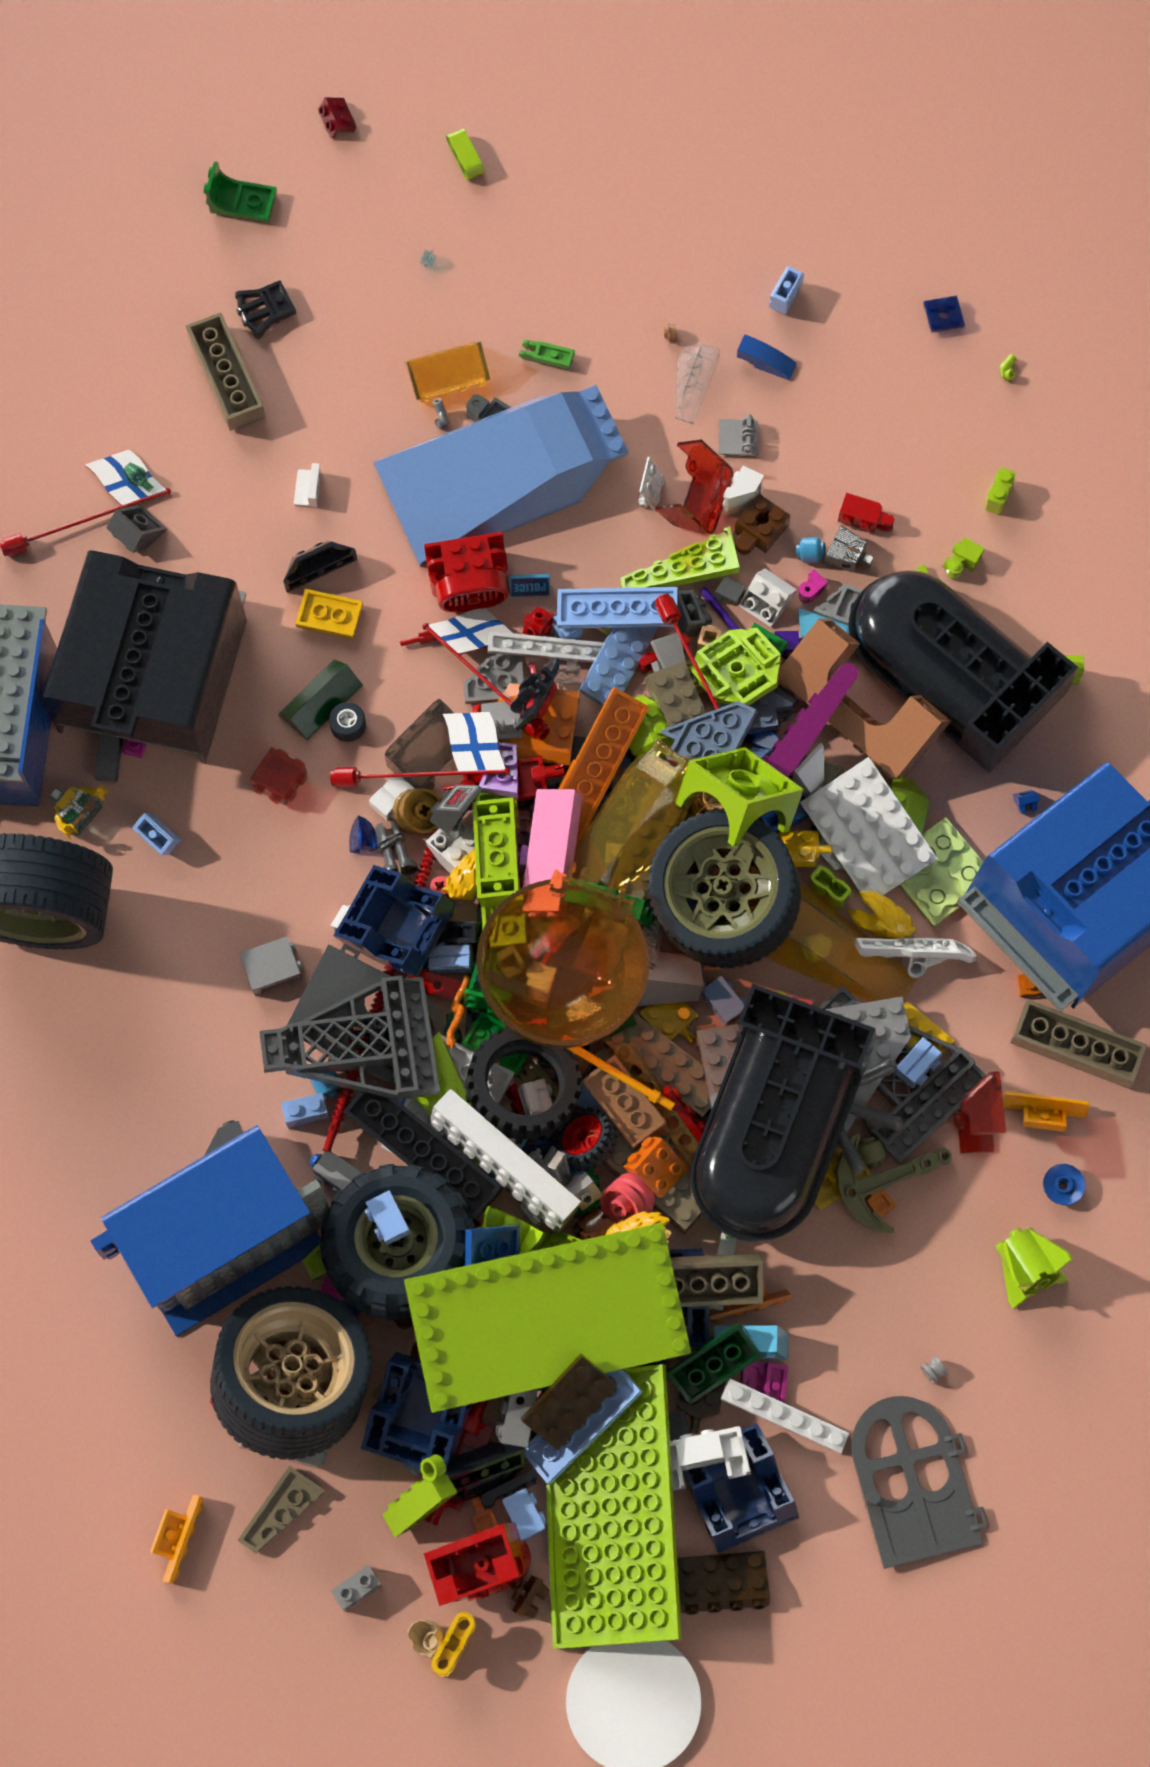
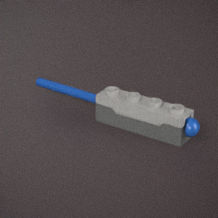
[310,1151,424,1241]

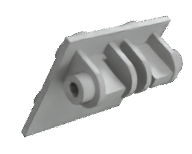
[718,414,758,456]
[481,700,523,740]

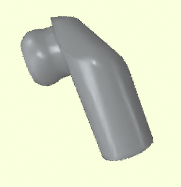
[432,398,448,429]

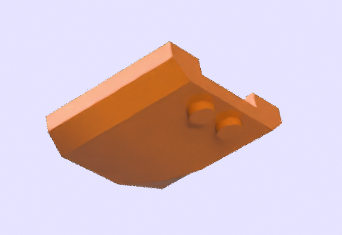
[497,683,580,768]

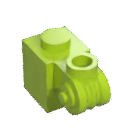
[942,537,985,579]

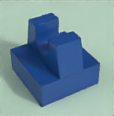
[1013,790,1039,814]

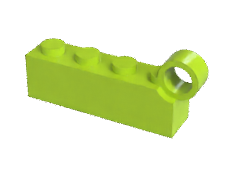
[382,1455,457,1538]

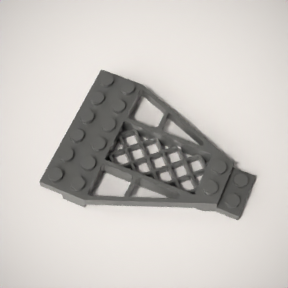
[259,976,440,1100]
[819,986,990,1165]

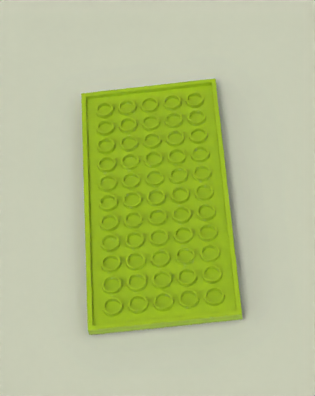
[404,1223,691,1413]
[541,1364,682,1649]

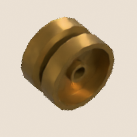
[392,788,442,833]

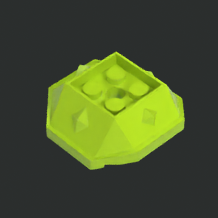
[691,628,781,706]

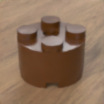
[572,1207,613,1239]

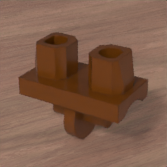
[510,1575,550,1619]

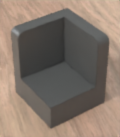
[715,576,746,603]

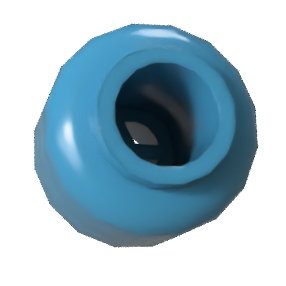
[796,537,826,563]
[311,1072,341,1099]

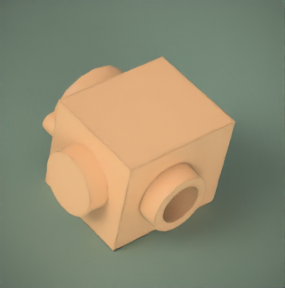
[697,625,722,651]

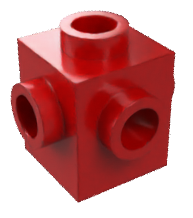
[523,606,554,637]

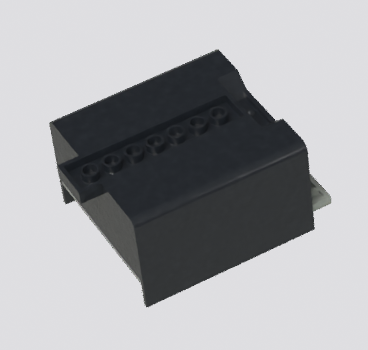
[42,550,247,764]

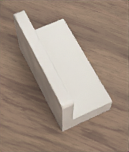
[294,463,321,507]

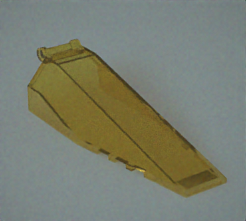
[525,739,705,946]
[712,853,918,1002]

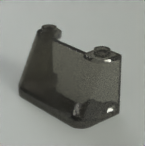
[385,699,455,790]

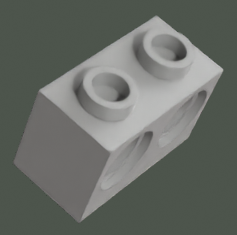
[331,1565,382,1612]

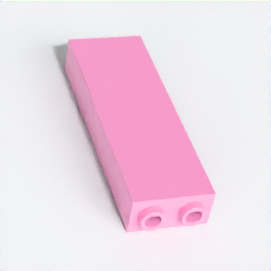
[520,789,583,918]

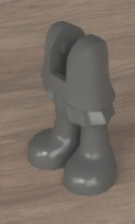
[376,820,419,875]

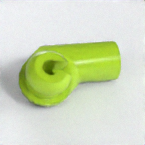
[1000,354,1017,381]

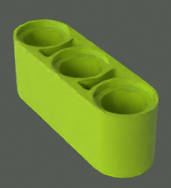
[446,128,485,180]

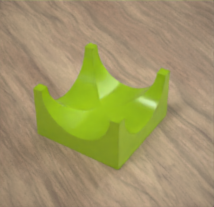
[676,747,804,847]

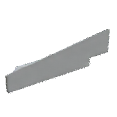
[651,633,687,672]

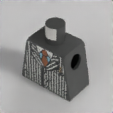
[823,525,874,572]

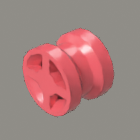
[430,876,449,897]

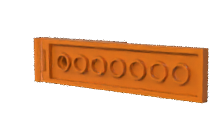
[558,687,649,851]

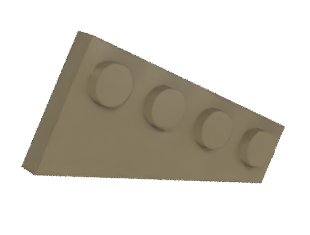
[237,1466,326,1554]

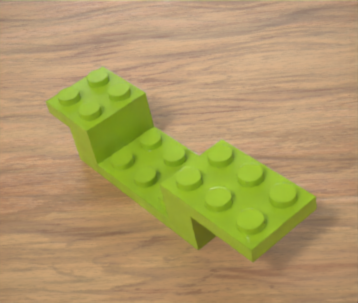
[472,792,526,949]

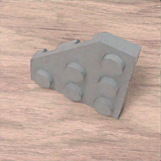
[464,653,524,705]

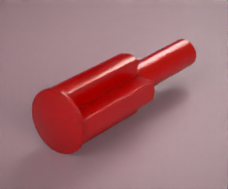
[400,631,437,646]

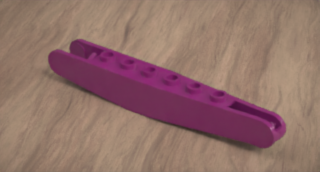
[762,663,858,778]

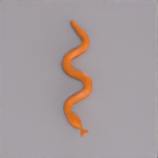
[446,973,469,1050]

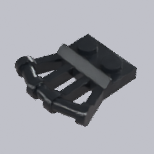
[235,280,296,338]

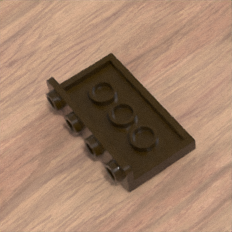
[521,1354,618,1450]
[677,1551,770,1615]

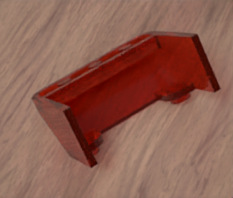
[655,439,733,535]
[953,1071,1006,1154]

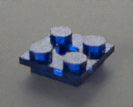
[923,295,965,333]

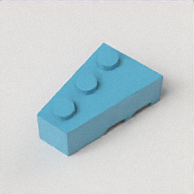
[714,1326,788,1359]

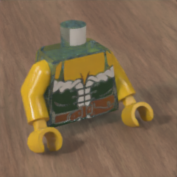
[50,785,110,840]

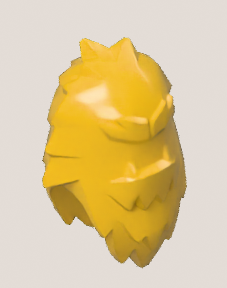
[442,848,477,901]
[848,890,917,939]
[605,1212,672,1244]

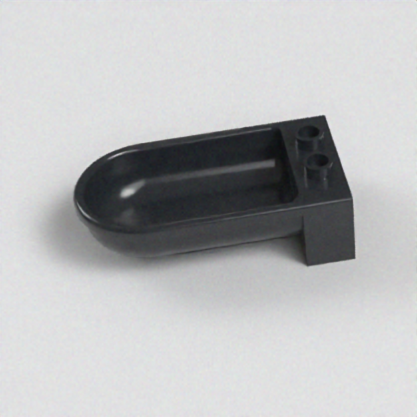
[848,570,1079,772]
[691,984,877,1242]

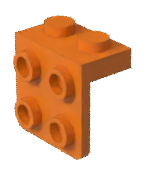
[623,1136,687,1198]

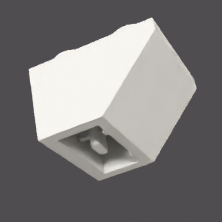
[722,466,764,516]
[739,568,797,627]
[426,821,475,873]

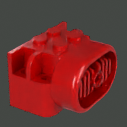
[424,531,509,613]
[424,1523,531,1606]

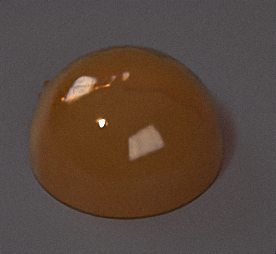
[477,862,649,1048]

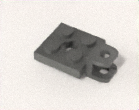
[466,394,511,422]

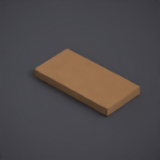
[582,1055,667,1149]

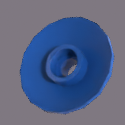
[1043,1163,1086,1206]

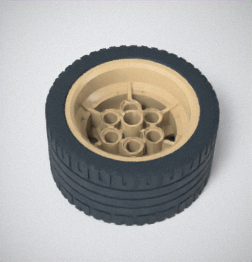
[210,1286,372,1460]

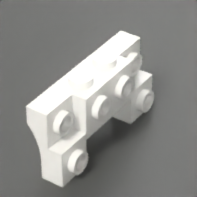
[670,1426,751,1491]

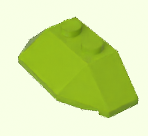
[629,695,675,770]
[890,778,930,835]

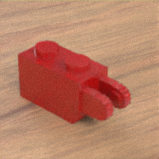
[838,493,895,533]

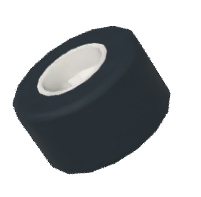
[329,702,366,742]

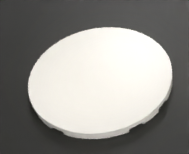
[566,1641,701,1767]

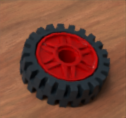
[554,1107,618,1172]

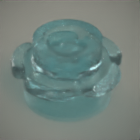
[420,249,436,268]

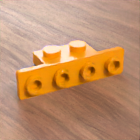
[1002,1091,1089,1132]
[150,1495,203,1584]

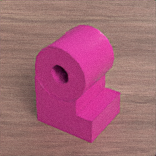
[798,569,828,603]

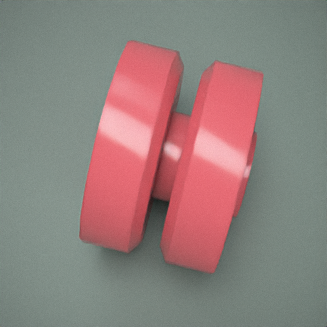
[599,1173,655,1224]

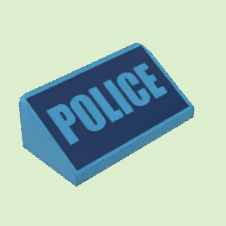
[510,574,550,597]

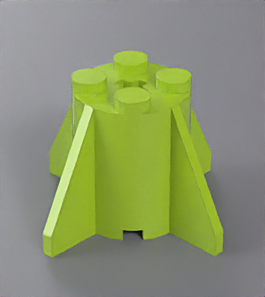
[484,1206,552,1254]
[995,1227,1073,1309]

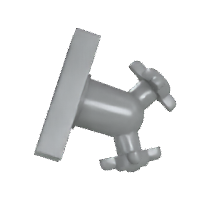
[528,1145,572,1186]

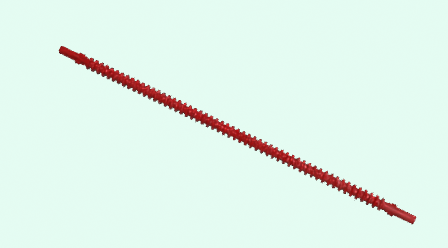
[323,828,440,1152]

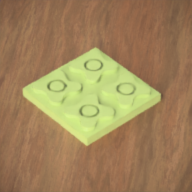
[898,818,983,928]

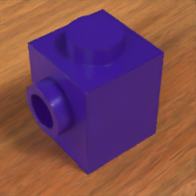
[774,631,802,659]

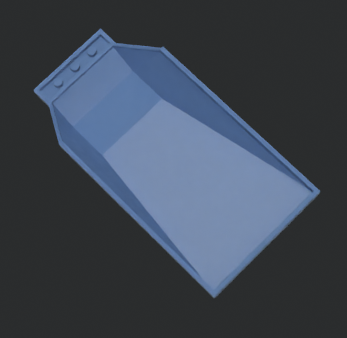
[374,385,628,566]

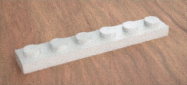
[487,631,604,663]
[720,1379,849,1454]

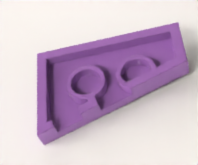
[479,742,518,798]

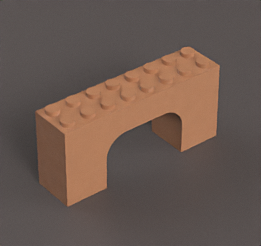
[778,618,951,779]

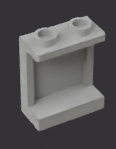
[240,936,304,996]

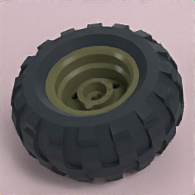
[320,1164,474,1321]

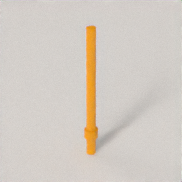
[561,1038,675,1111]

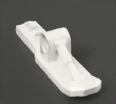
[855,938,977,978]

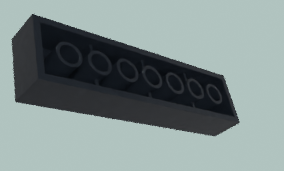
[343,1079,503,1221]

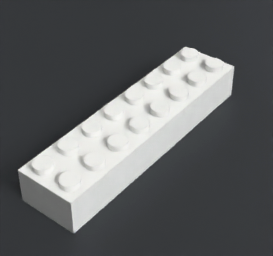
[430,1089,581,1232]

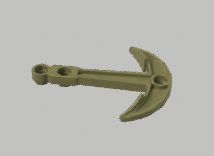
[836,1133,952,1233]

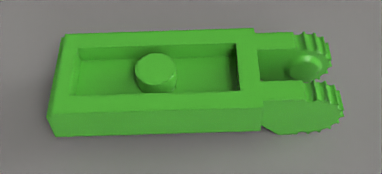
[519,340,575,370]

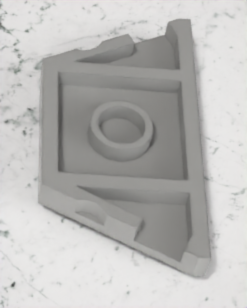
[813,584,862,625]

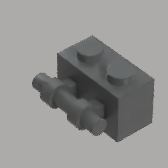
[678,590,713,637]

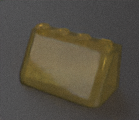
[404,341,491,403]

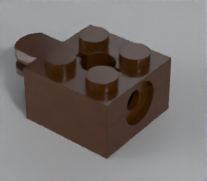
[734,494,790,555]

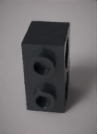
[439,921,483,943]

